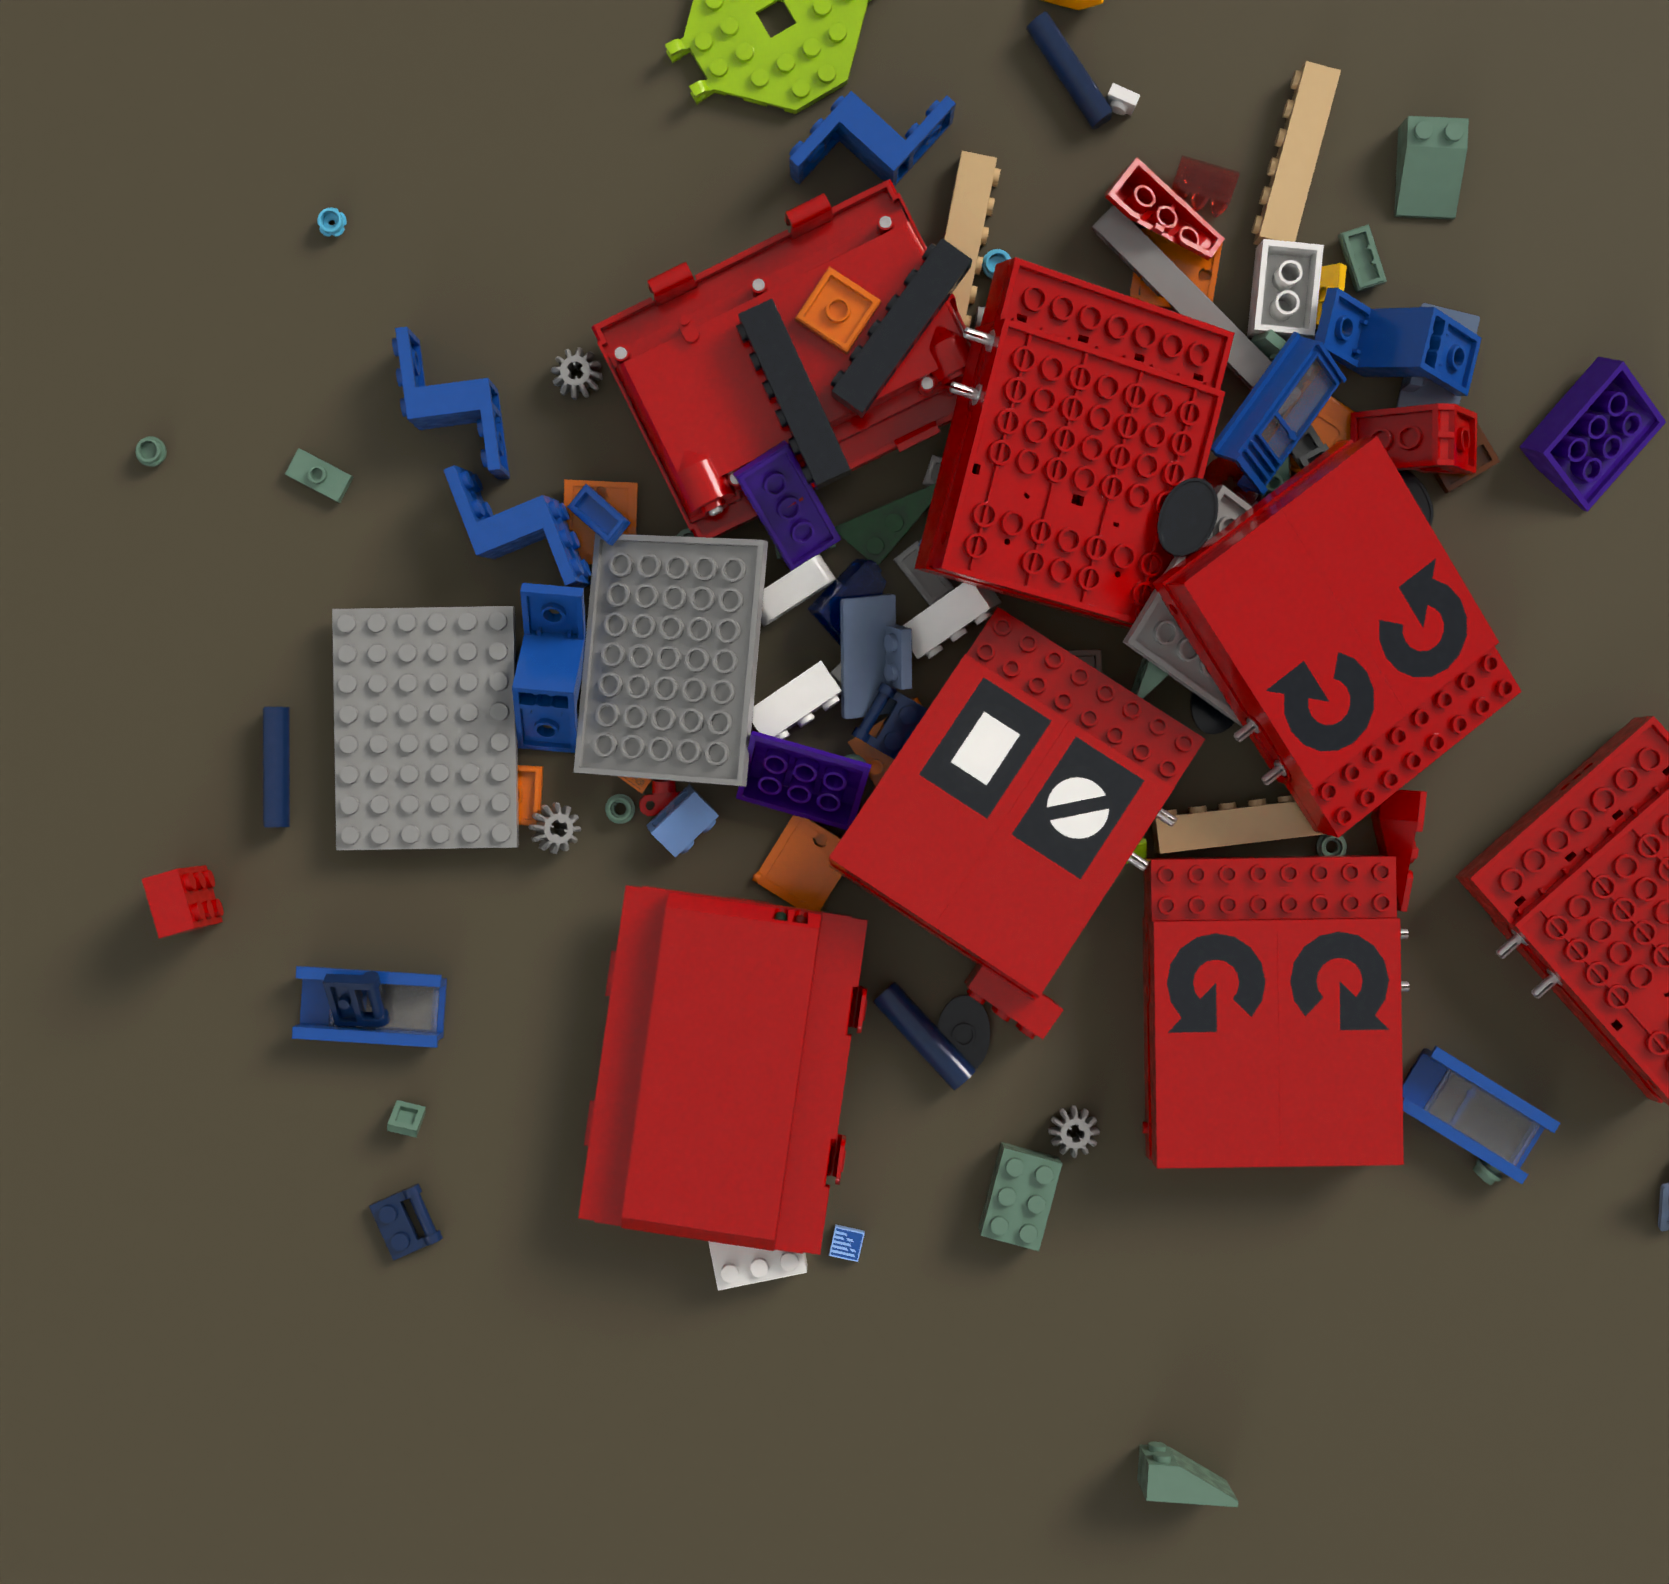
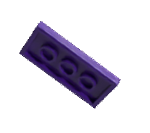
[733,440,842,571]

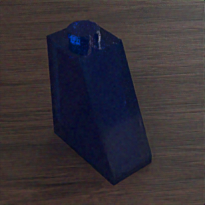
[808,559,887,647]

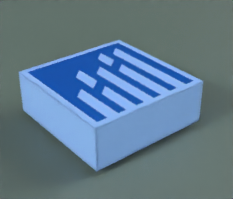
[829,1224,865,1262]

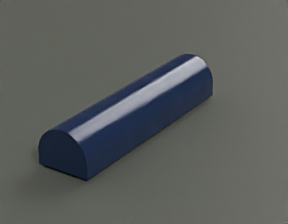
[1026,11,1112,129]
[263,707,290,827]
[873,981,976,1091]

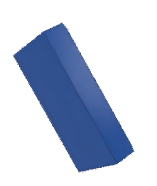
[567,484,631,546]

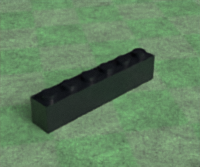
[830,238,972,418]
[736,299,851,490]

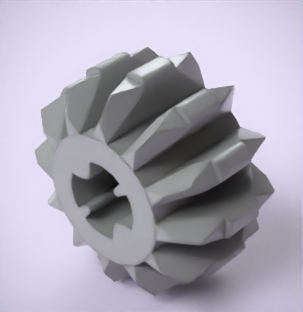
[551,347,603,400]
[529,802,581,854]
[1048,1105,1100,1158]

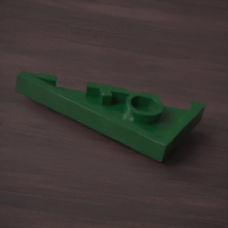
[835,483,936,567]

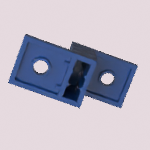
[789,91,956,187]
[1315,288,1482,396]
[392,327,510,480]
[443,465,591,588]
[512,583,586,753]

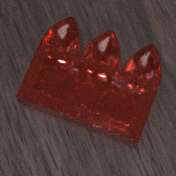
[1172,155,1240,217]

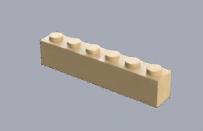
[1251,61,1341,245]
[944,151,1001,328]
[1152,795,1323,854]

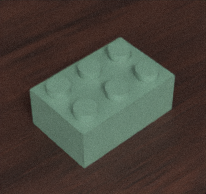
[978,1142,1062,1251]

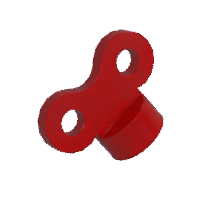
[638,779,682,816]

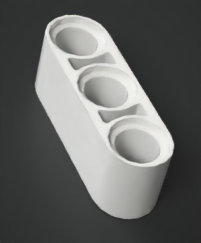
[761,554,836,626]

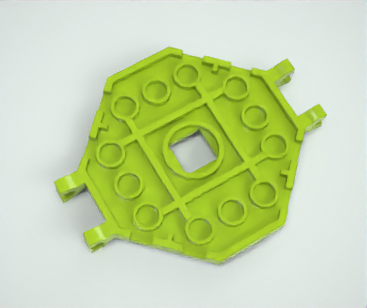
[665,0,872,114]

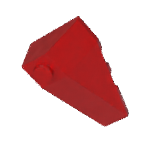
[1104,157,1225,260]
[1371,790,1427,912]

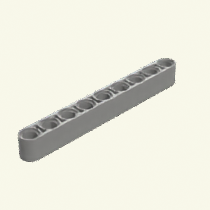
[1092,205,1301,415]

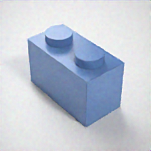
[646,784,719,858]

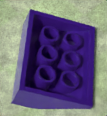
[1519,357,1666,512]
[736,731,872,830]

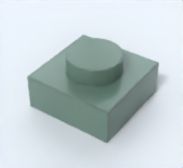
[387,1100,426,1138]

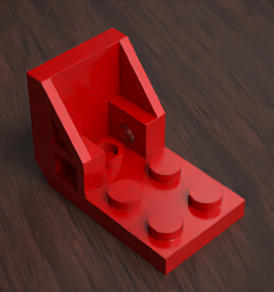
[1350,403,1477,475]

